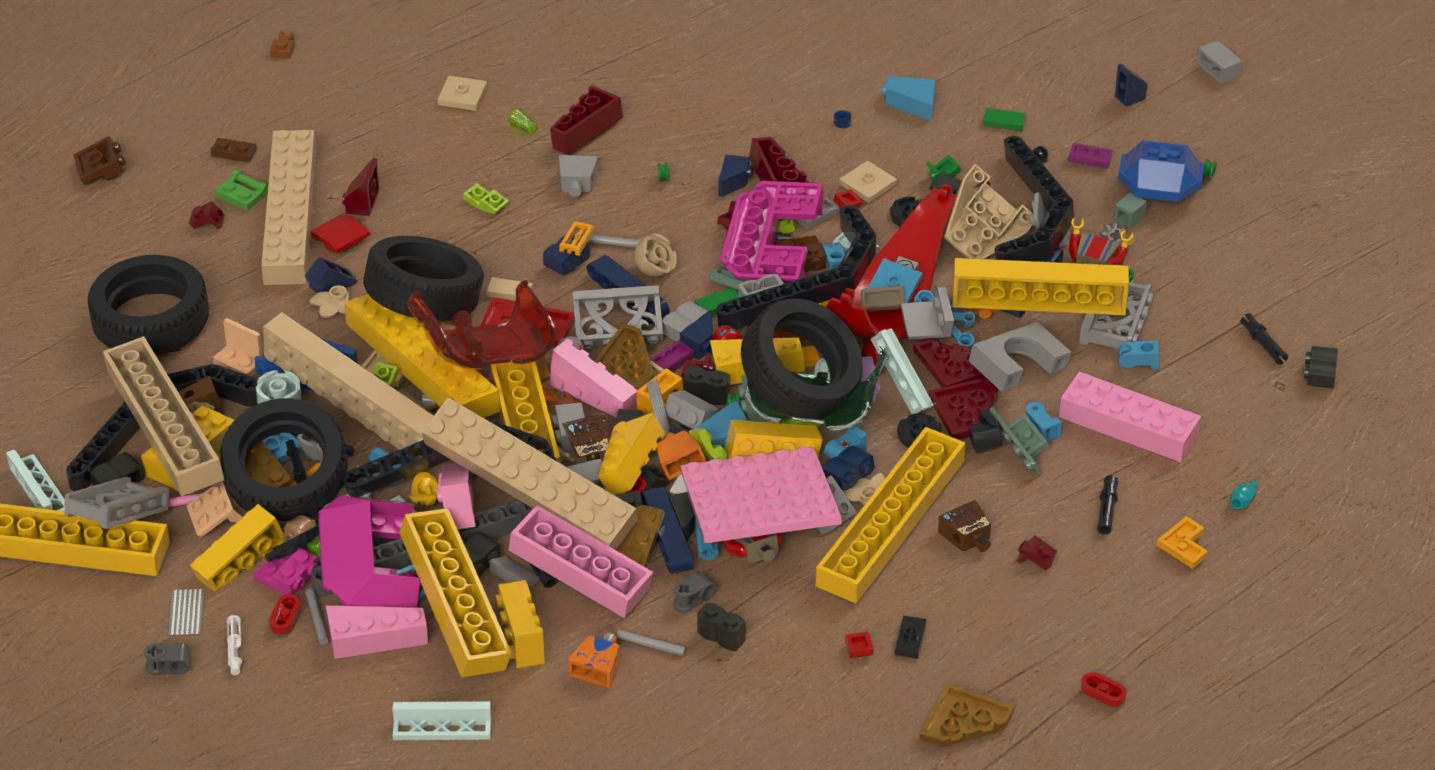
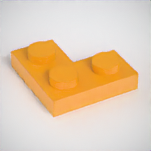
[1157,516,1208,569]

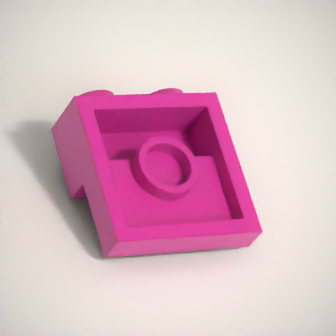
[254,548,319,595]

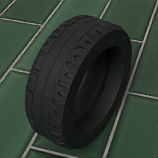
[363,236,484,321]
[87,255,209,355]
[741,299,863,419]
[220,398,348,521]

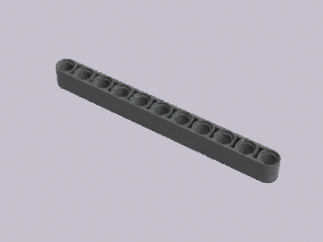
[311,499,533,597]

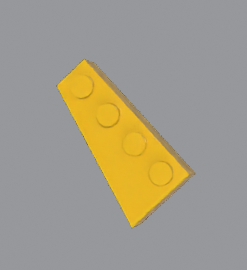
[710,337,805,385]
[598,412,665,496]

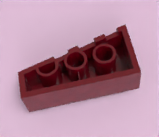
[550,85,623,155]
[749,137,813,183]

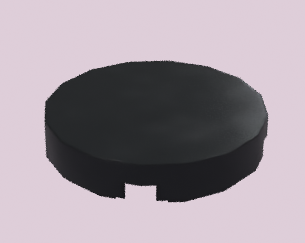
[890,196,923,226]
[897,413,942,447]

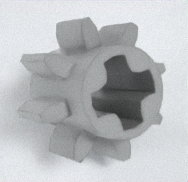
[1098,223,1126,246]

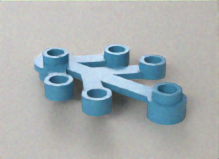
[914,290,975,350]

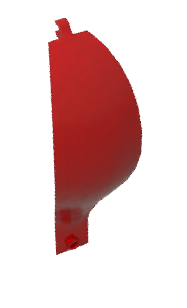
[826,184,957,340]

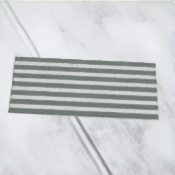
[647,377,671,440]
[168,589,204,635]

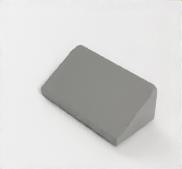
[490,556,540,589]

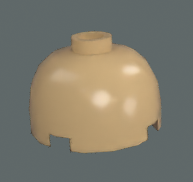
[634,233,677,277]

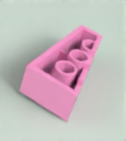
[549,339,637,418]
[437,463,475,530]
[326,606,428,659]

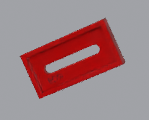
[480,298,574,346]

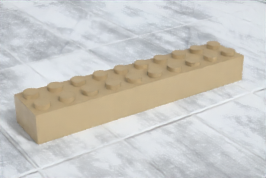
[261,130,316,285]
[263,312,436,460]
[103,336,224,497]
[422,397,638,550]

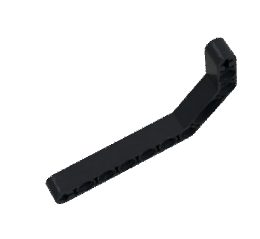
[994,136,1075,262]
[717,205,876,329]
[66,364,258,492]
[343,418,557,497]

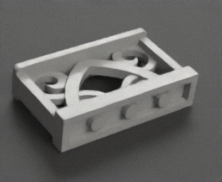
[1079,282,1154,349]
[572,285,663,349]
[64,477,169,529]

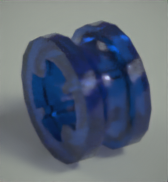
[834,110,852,128]

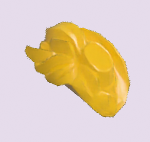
[409,472,438,507]

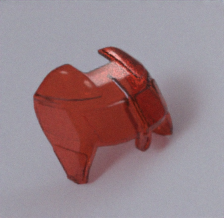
[407,280,557,369]

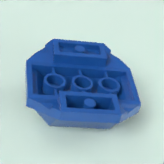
[1118,140,1204,202]

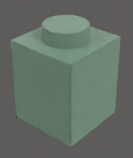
[1114,193,1147,229]

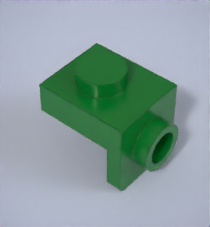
[926,154,962,180]

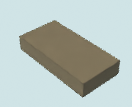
[861,286,905,312]

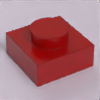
[833,189,863,209]
[845,632,874,658]

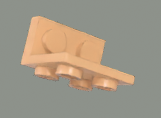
[213,318,263,377]
[187,481,246,537]

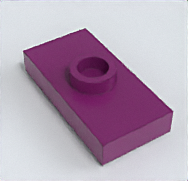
[1068,143,1113,168]
[650,340,694,371]

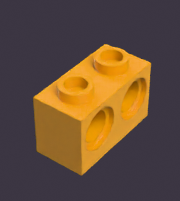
[636,369,683,415]

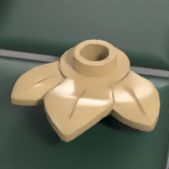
[310,285,350,318]
[843,473,885,505]

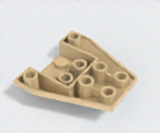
[943,164,1033,259]

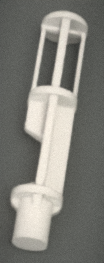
[227,615,242,675]

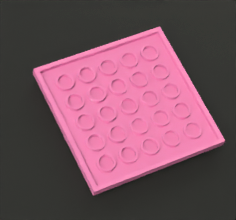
[680,447,842,543]

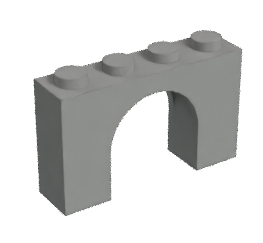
[969,322,1071,392]

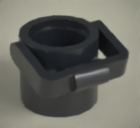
[968,409,1002,454]

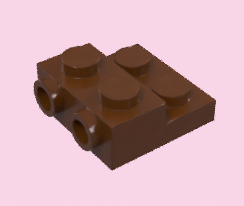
[73,136,126,185]
[775,236,826,272]

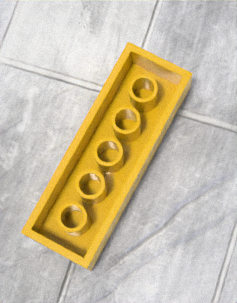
[491,357,560,463]

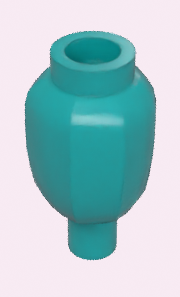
[1230,480,1258,509]

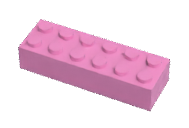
[1059,372,1201,462]
[509,505,653,618]

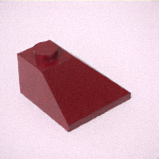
[342,158,380,216]

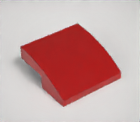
[310,213,370,253]

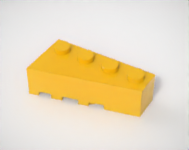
[724,420,823,459]
[190,504,285,592]
[495,580,545,668]

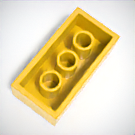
[141,405,234,491]

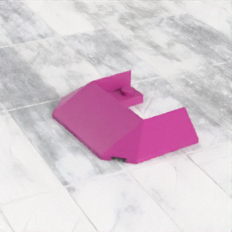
[720,181,823,281]
[318,496,420,608]

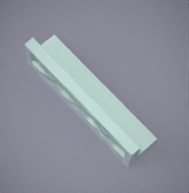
[871,328,933,414]
[6,449,65,512]
[393,702,491,740]

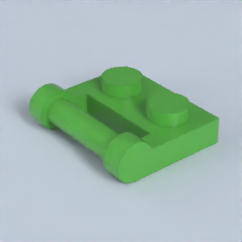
[215,169,269,211]

